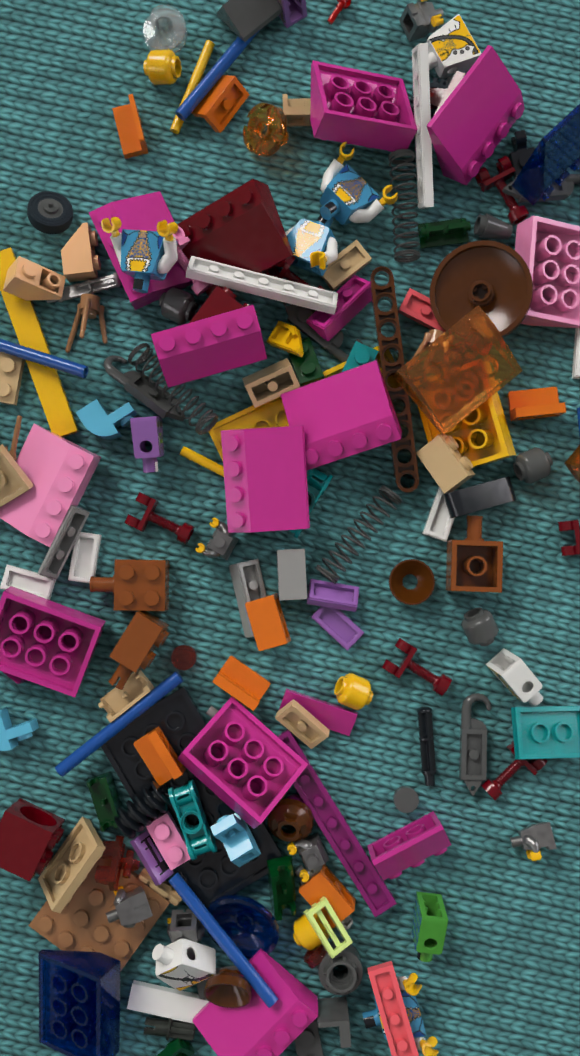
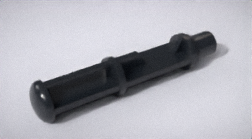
[417,707,437,786]

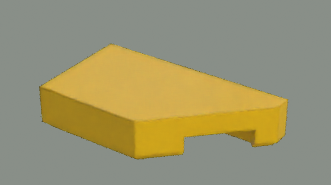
[266,321,304,357]

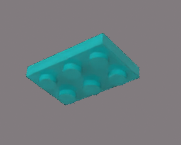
[511,706,580,760]

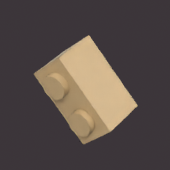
[242,358,300,408]
[416,435,475,494]

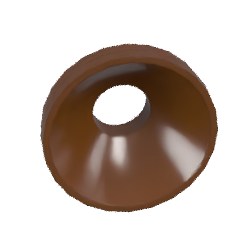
[389,559,435,605]
[268,799,314,842]
[204,968,252,1008]

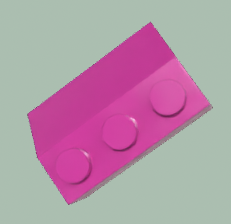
[367,811,451,881]

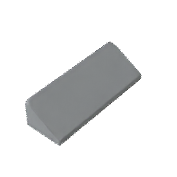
[38,505,90,579]
[229,559,267,638]

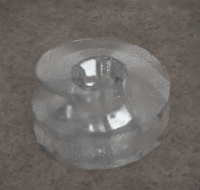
[143,5,187,54]

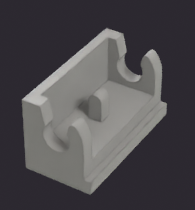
[276,549,307,601]

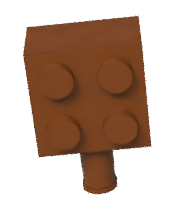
[446,516,503,593]
[90,559,169,611]
[108,611,170,690]

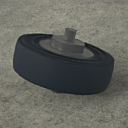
[27,191,73,234]

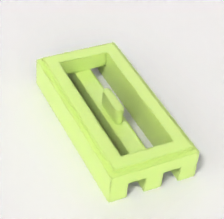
[303,896,353,959]

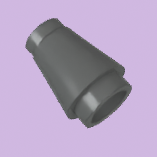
[474,213,513,240]

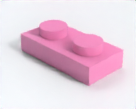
[145,810,191,870]

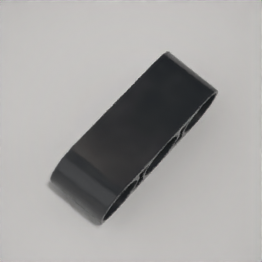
[444,476,517,519]

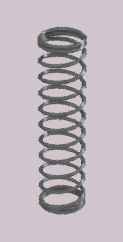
[388,149,421,262]
[128,343,218,435]
[315,485,403,584]

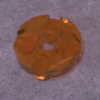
[243,102,289,157]

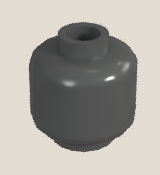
[159,287,198,324]
[513,447,553,484]
[461,607,499,646]

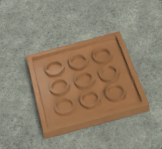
[29,850,170,986]

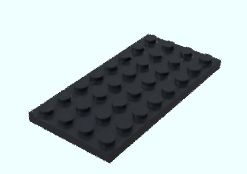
[101,686,284,909]

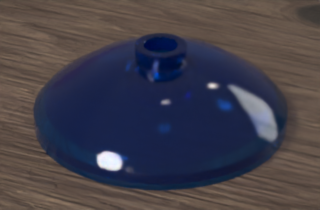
[207,895,280,959]

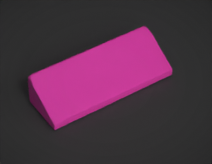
[306,275,372,341]
[279,688,358,736]

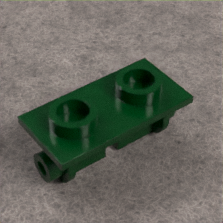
[417,218,471,249]

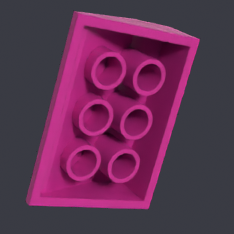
[427,45,525,186]
[310,60,417,152]
[89,191,193,310]
[281,360,402,470]
[221,426,310,533]
[0,586,106,697]
[177,696,308,829]
[192,949,318,1056]

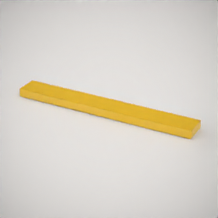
[0,247,79,437]

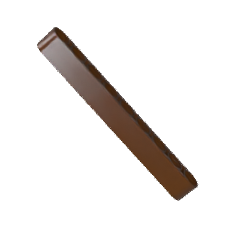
[370,266,419,492]

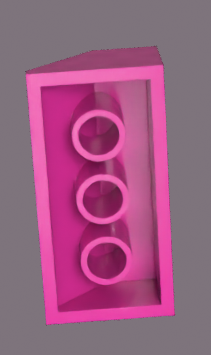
[151,305,267,388]

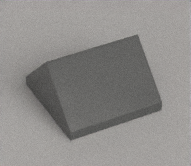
[217,0,283,42]

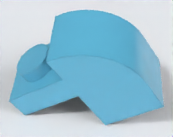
[76,399,138,440]
[0,707,39,751]
[210,813,261,867]

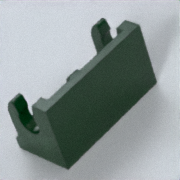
[86,771,122,832]
[267,855,296,921]

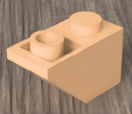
[61,222,101,282]
[3,256,66,301]

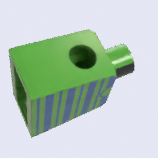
[412,891,448,962]

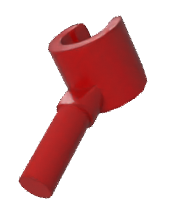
[327,0,351,25]

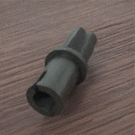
[144,1017,196,1041]

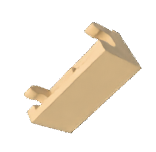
[283,94,311,127]
[98,670,155,723]

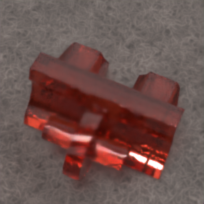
[95,836,140,891]

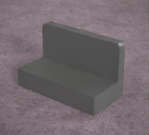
[317,996,351,1048]

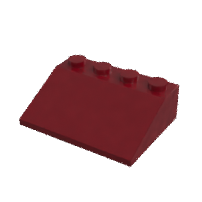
[177,179,293,296]

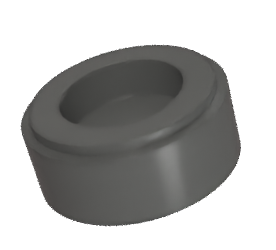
[393,786,419,813]

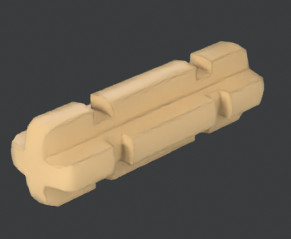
[138,868,182,906]

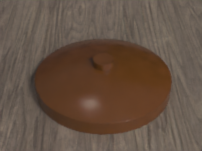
[430,240,533,344]

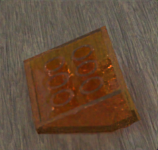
[394,305,523,436]

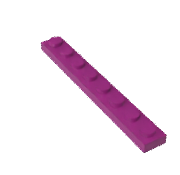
[277,729,397,917]

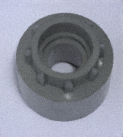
[318,940,363,995]

